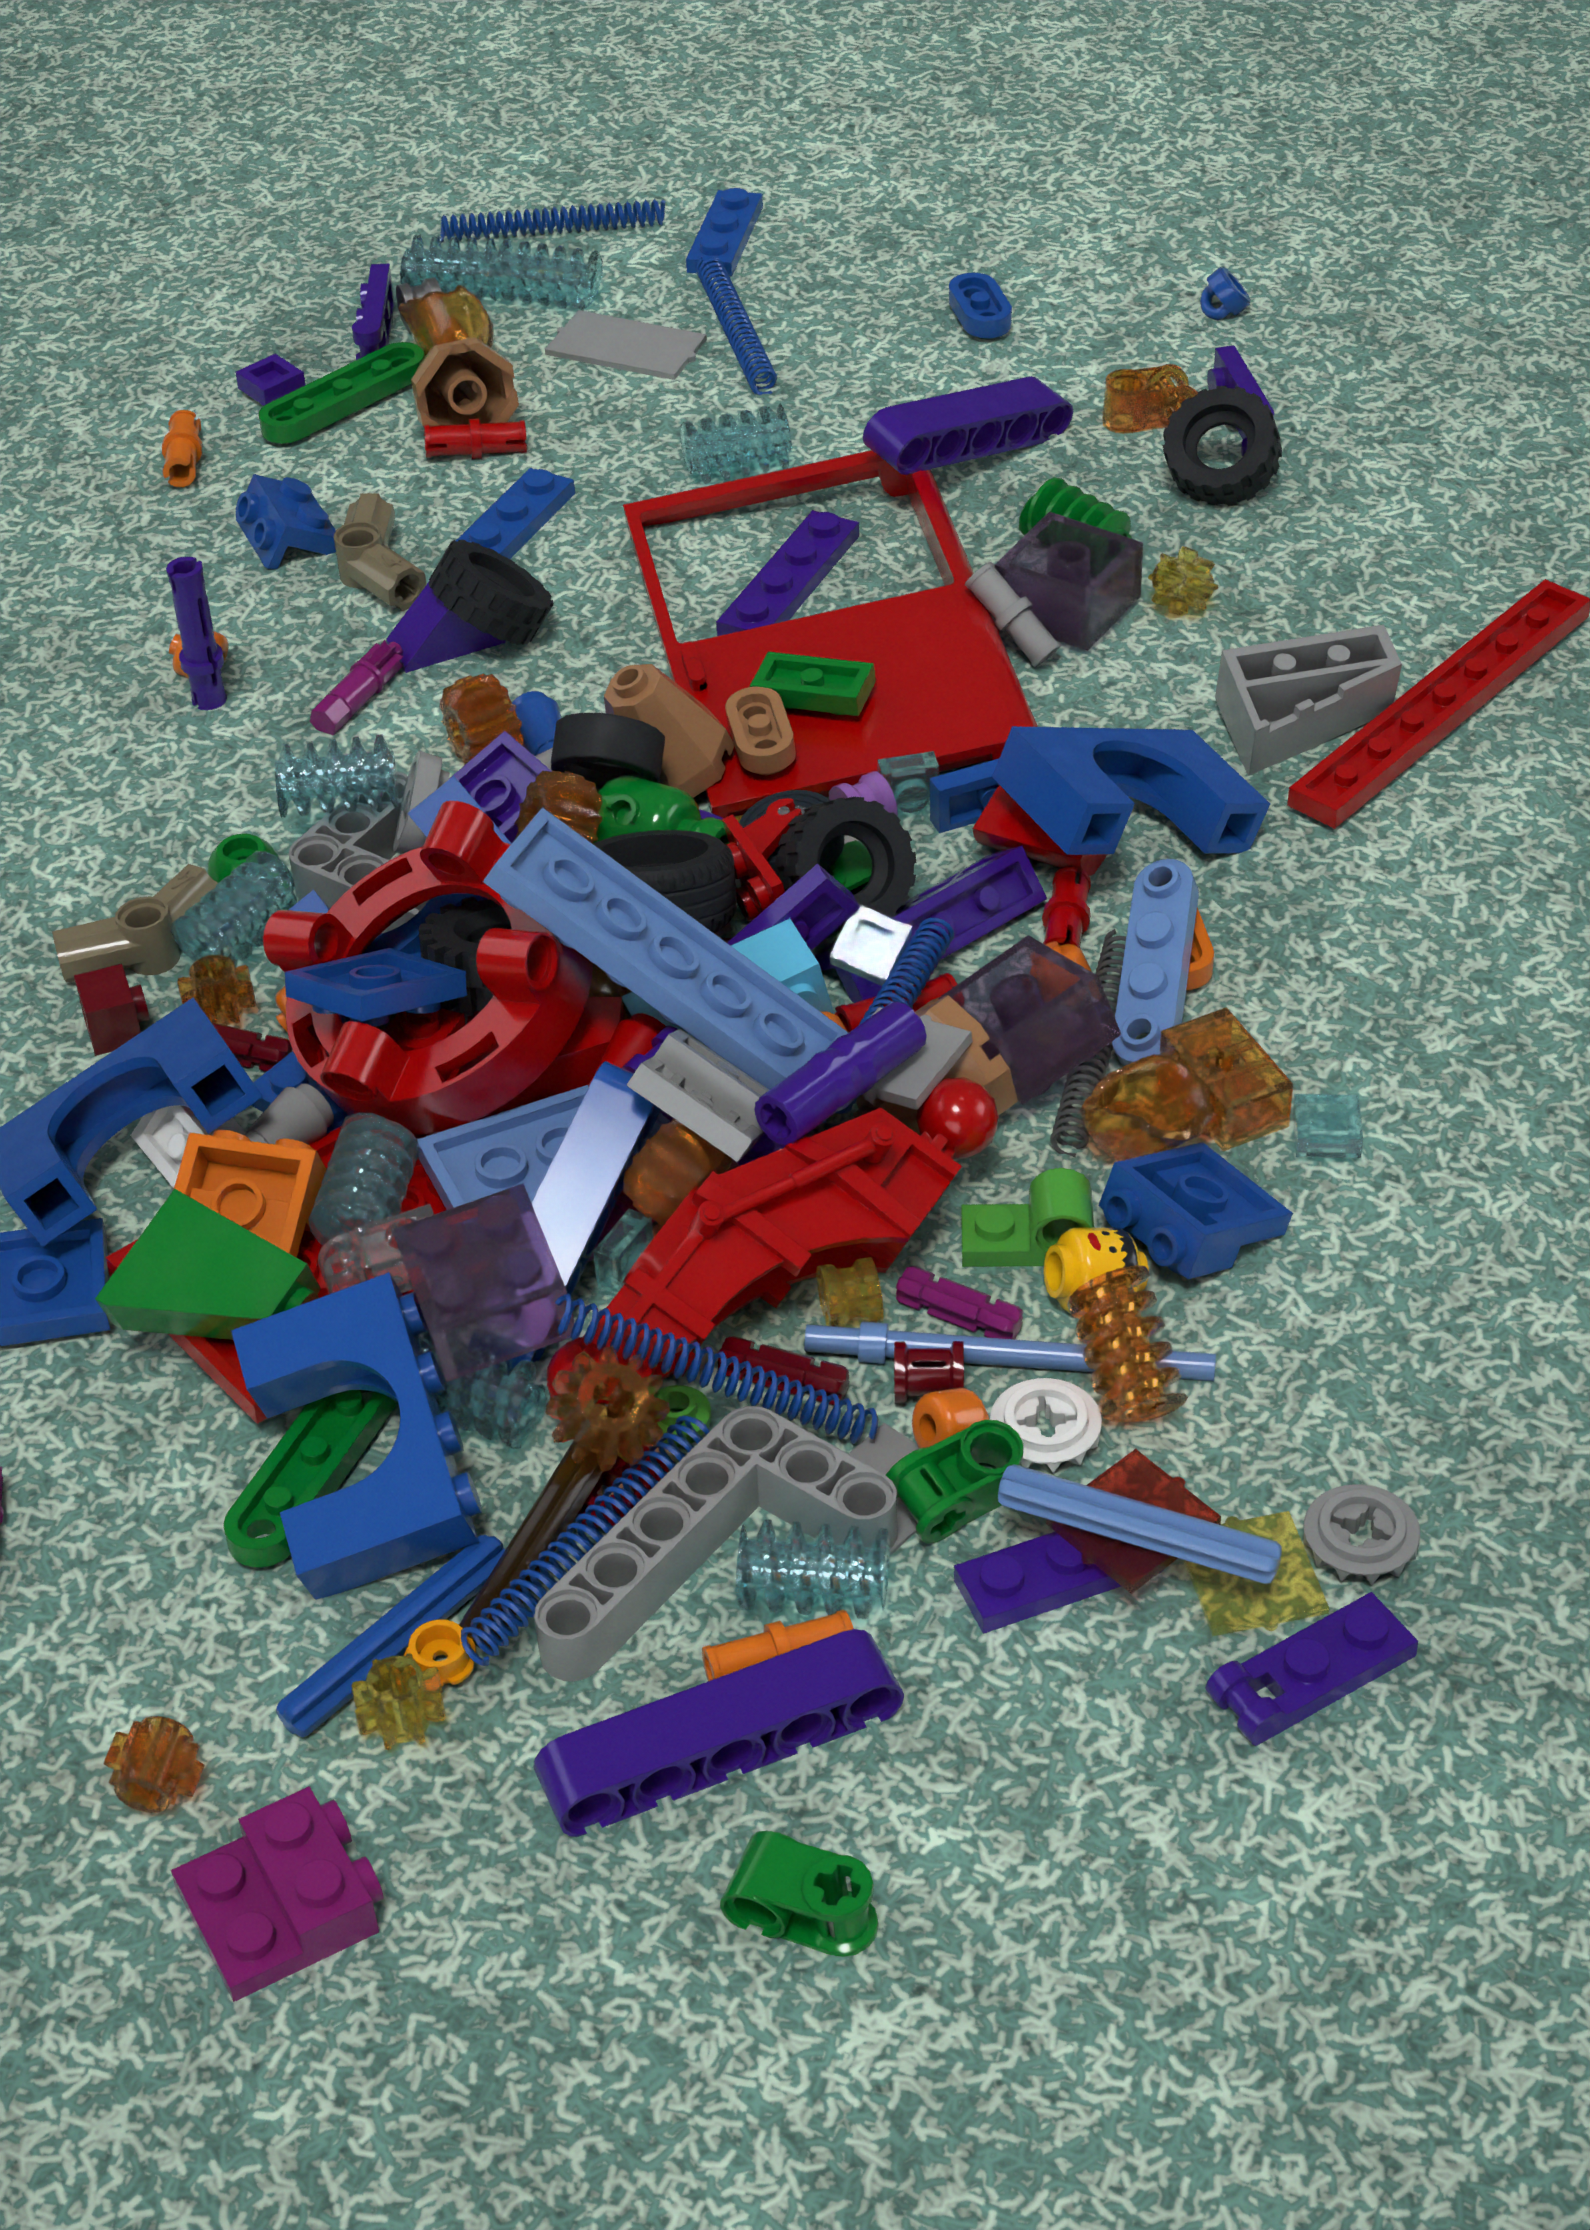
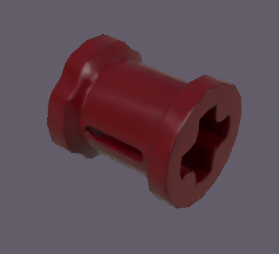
[894,1341,964,1403]

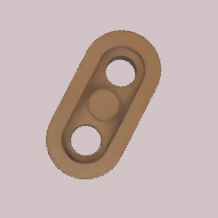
[725,686,796,776]

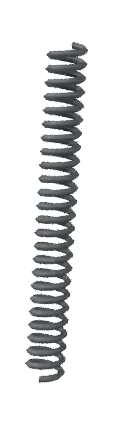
[1050,929,1126,1158]

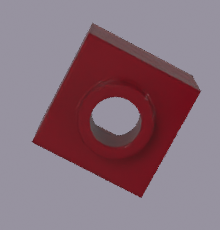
[74,964,150,1056]

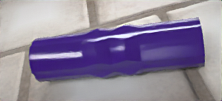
[754,1002,927,1146]

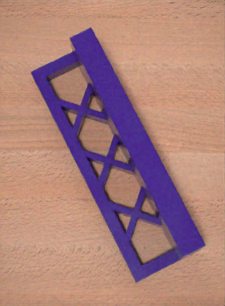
[813,846,1047,1003]

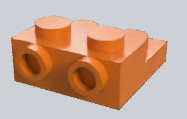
[174,1130,327,1258]

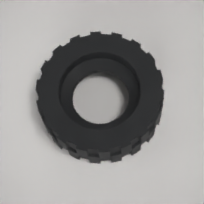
[1163,386,1282,506]
[428,540,553,645]
[775,796,917,934]

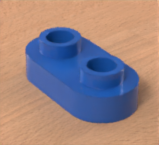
[949,273,1012,339]

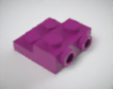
[171,1786,384,2002]

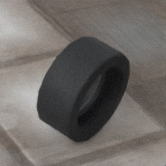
[551,713,665,789]

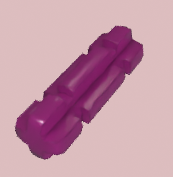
[896,1266,1023,1339]

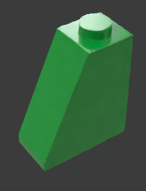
[95,1189,321,1340]

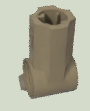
[334,493,427,611]
[52,864,223,983]

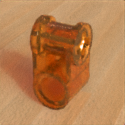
[1102,364,1198,434]

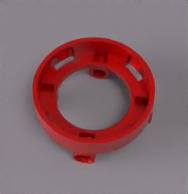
[263,801,593,1135]

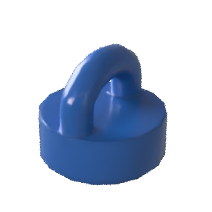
[1200,267,1250,320]

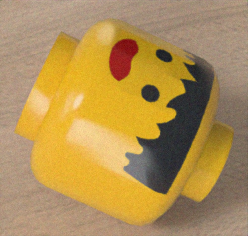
[1043,1228,1149,1315]

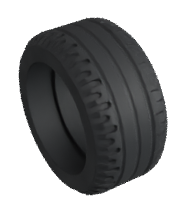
[593,830,737,933]

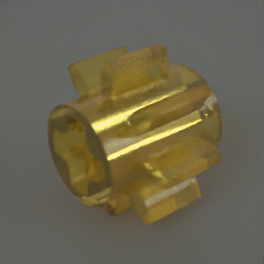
[1148,546,1218,616]
[351,1653,446,1750]

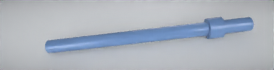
[804,1321,1216,1381]

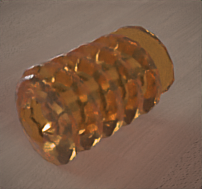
[1067,1265,1188,1422]

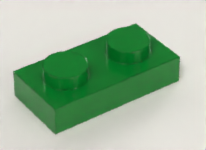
[750,652,876,716]

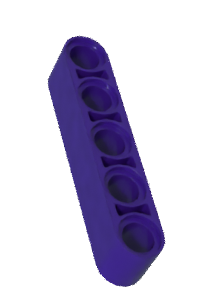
[863,376,1074,475]
[533,1629,904,1837]

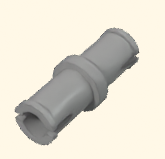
[965,562,1062,668]

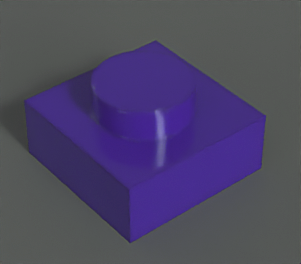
[235,354,306,406]

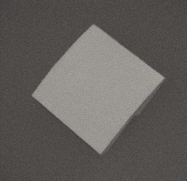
[627,1028,769,1162]

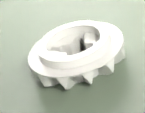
[990,1378,1102,1474]

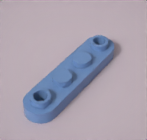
[1112,859,1199,1075]

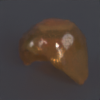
[398,285,494,356]
[1080,1054,1214,1161]

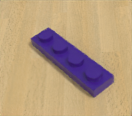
[716,510,859,636]

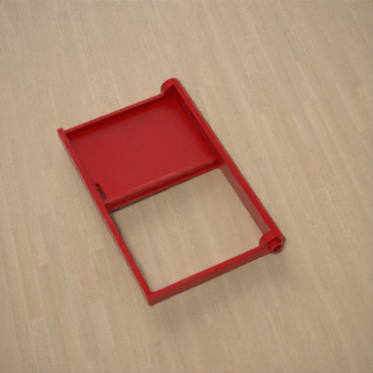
[623,450,1038,818]

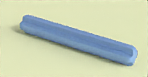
[998,1464,1282,1584]

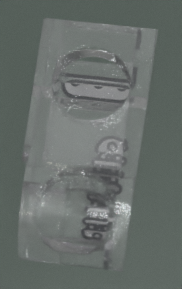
[318,1204,458,1295]

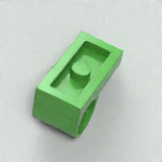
[961,1168,1094,1267]

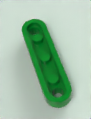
[259,342,425,443]
[224,1390,398,1568]

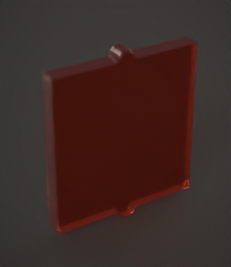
[1046,1449,1222,1594]

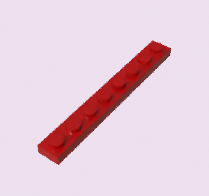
[1287,579,1590,829]

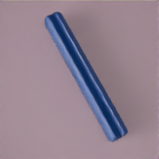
[276,1535,505,1737]

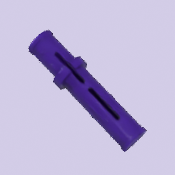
[166,556,227,710]

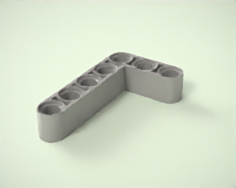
[289,771,429,933]
[534,1406,897,1681]

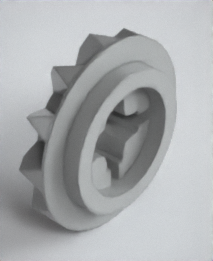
[1303,1484,1420,1586]

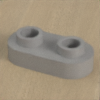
[393,751,450,854]

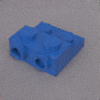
[1098,1142,1293,1279]

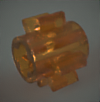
[177,955,256,1026]
[103,1716,205,1813]

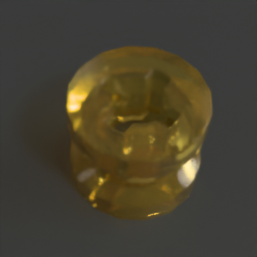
[816,1257,884,1327]

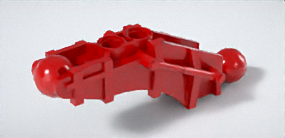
[547,1077,999,1423]

